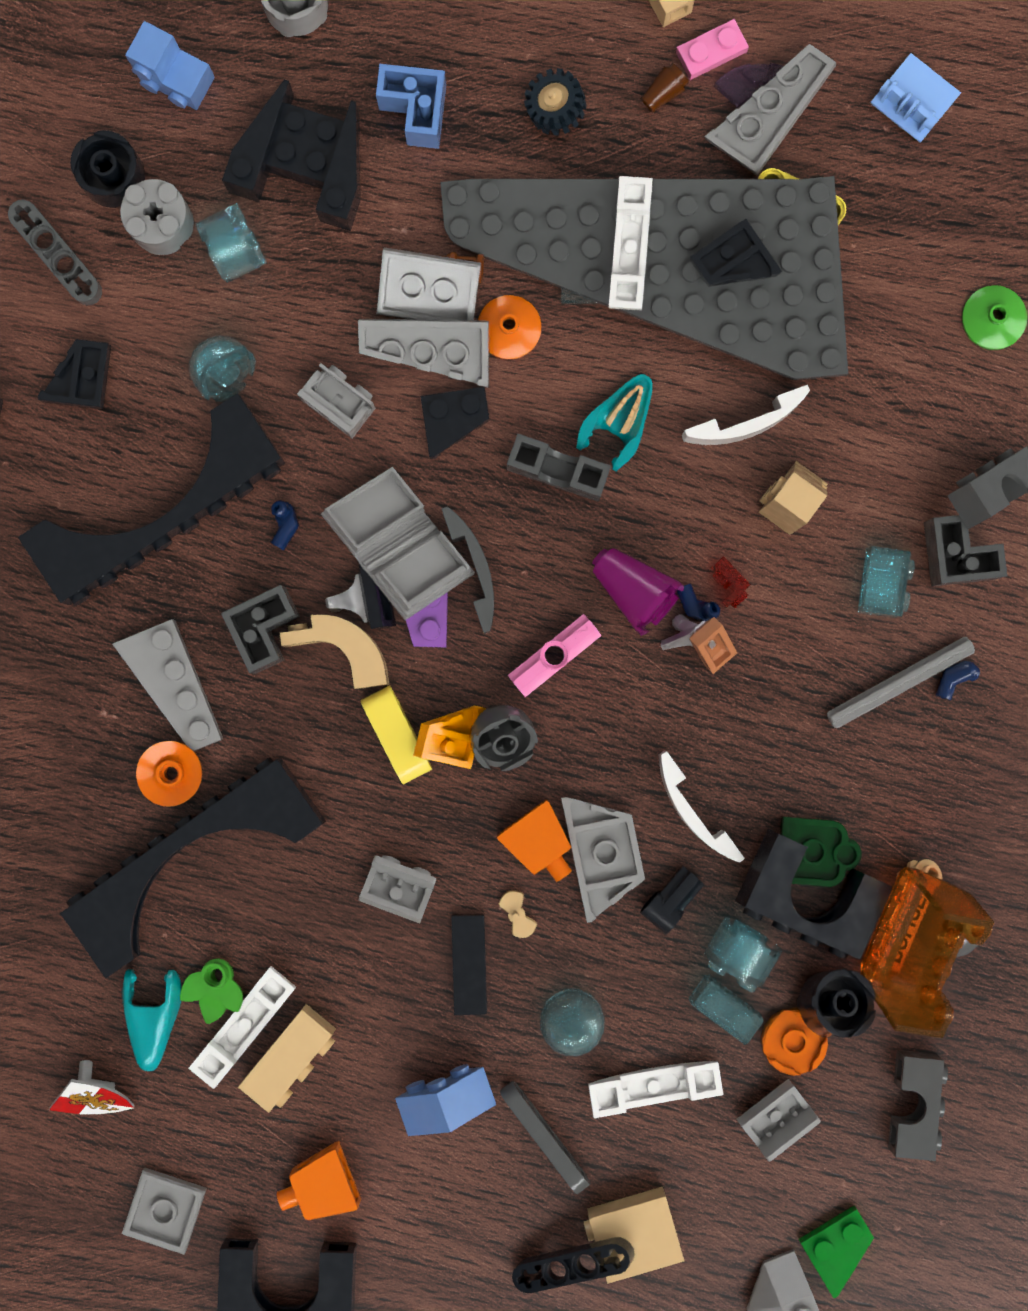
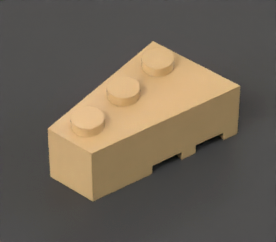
[759,461,828,535]

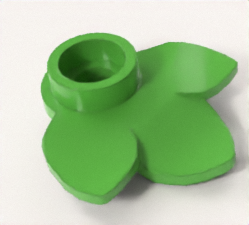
[180,958,243,1024]

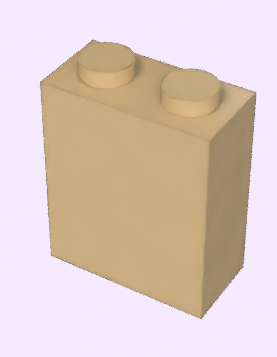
[583,1187,684,1284]

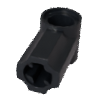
[640,865,705,934]

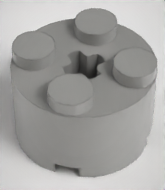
[261,0,328,37]
[120,179,194,255]

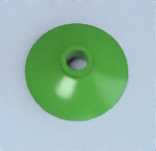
[962,285,1027,350]

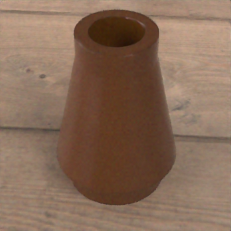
[640,63,689,113]

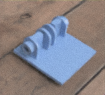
[870,53,961,143]

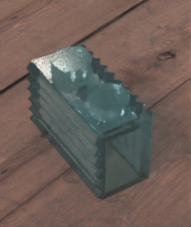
[857,546,915,618]
[688,975,764,1045]

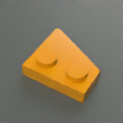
[413,705,486,769]

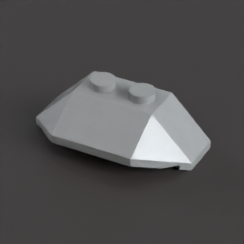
[746,1249,819,1311]

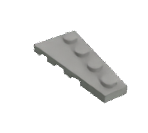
[704,44,836,176]
[358,319,489,388]
[112,619,223,751]

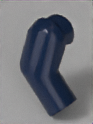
[271,500,299,550]
[676,583,720,622]
[935,661,980,701]

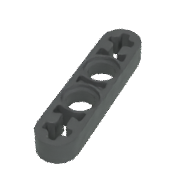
[8,199,102,306]
[500,1081,591,1195]

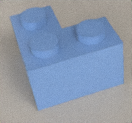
[125,21,215,111]
[376,64,446,149]
[395,1064,496,1136]

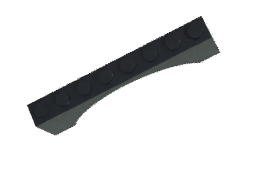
[18,393,285,606]
[60,757,326,978]

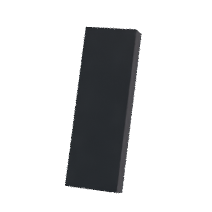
[451,914,487,1015]

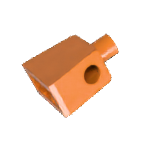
[496,799,572,882]
[277,1141,361,1220]

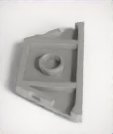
[561,797,645,923]

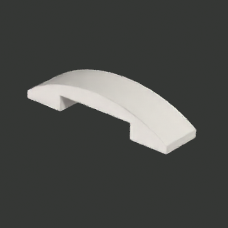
[609,176,653,310]
[682,385,810,445]
[659,751,745,863]
[188,966,296,1089]
[588,1061,723,1118]

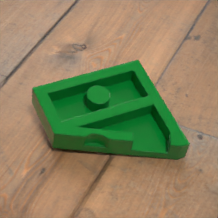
[798,1205,874,1298]

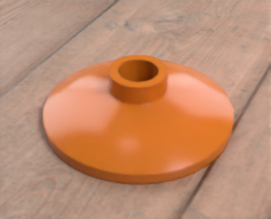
[478,295,541,360]
[136,741,202,807]

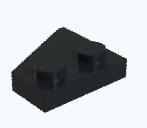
[690,219,782,287]
[38,339,111,409]
[421,387,490,459]

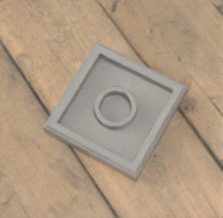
[122,1168,207,1255]

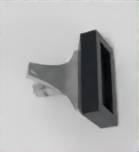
[325,564,396,629]

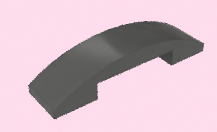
[442,506,494,635]

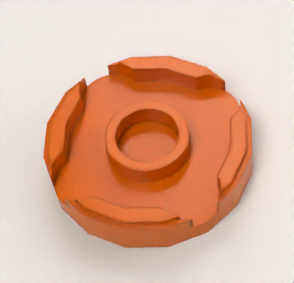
[761,1008,828,1076]

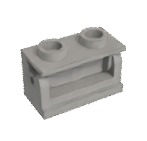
[297,363,376,439]

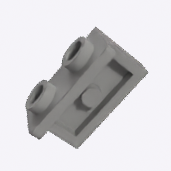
[358,856,436,924]
[737,1079,821,1162]

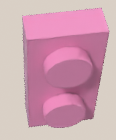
[676,19,749,80]

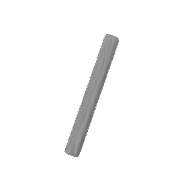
[827,637,975,728]

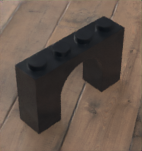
[735,829,893,960]
[217,1238,357,1311]

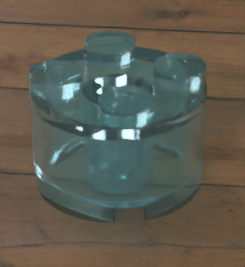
[195,203,267,283]
[704,917,783,992]

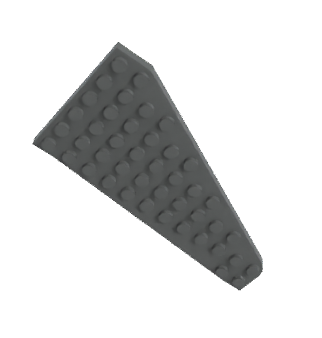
[441,176,848,380]

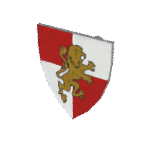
[49,1060,135,1114]

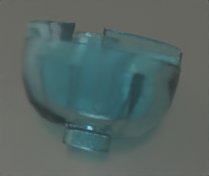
[188,335,256,402]
[540,988,605,1057]

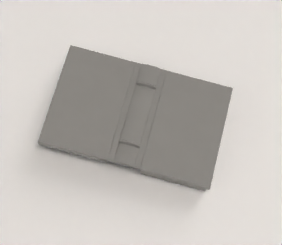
[321,467,475,620]

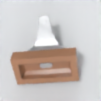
[661,614,737,674]

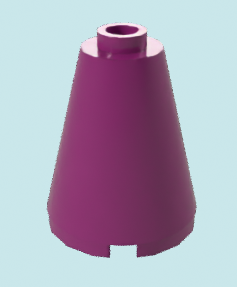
[592,548,684,636]

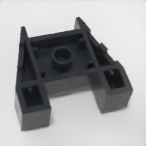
[222,79,361,231]

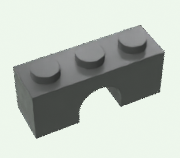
[507,433,611,502]
[947,446,1028,529]
[888,1050,948,1161]

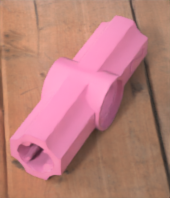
[507,614,601,697]

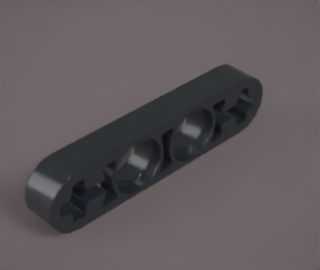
[512,1237,635,1293]

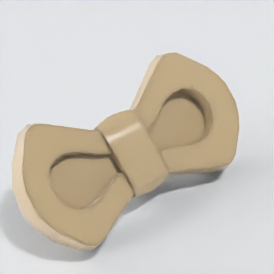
[498,890,537,938]

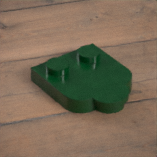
[780,816,862,887]

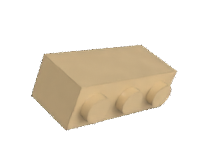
[238,1004,336,1113]

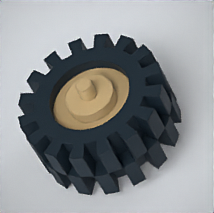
[524,68,586,135]

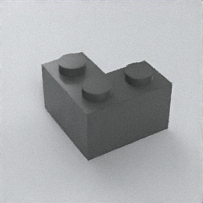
[924,515,1007,587]
[221,585,300,674]

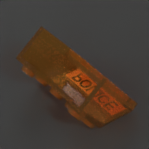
[861,867,994,1038]

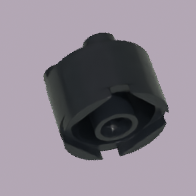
[70,130,145,208]
[796,969,876,1038]

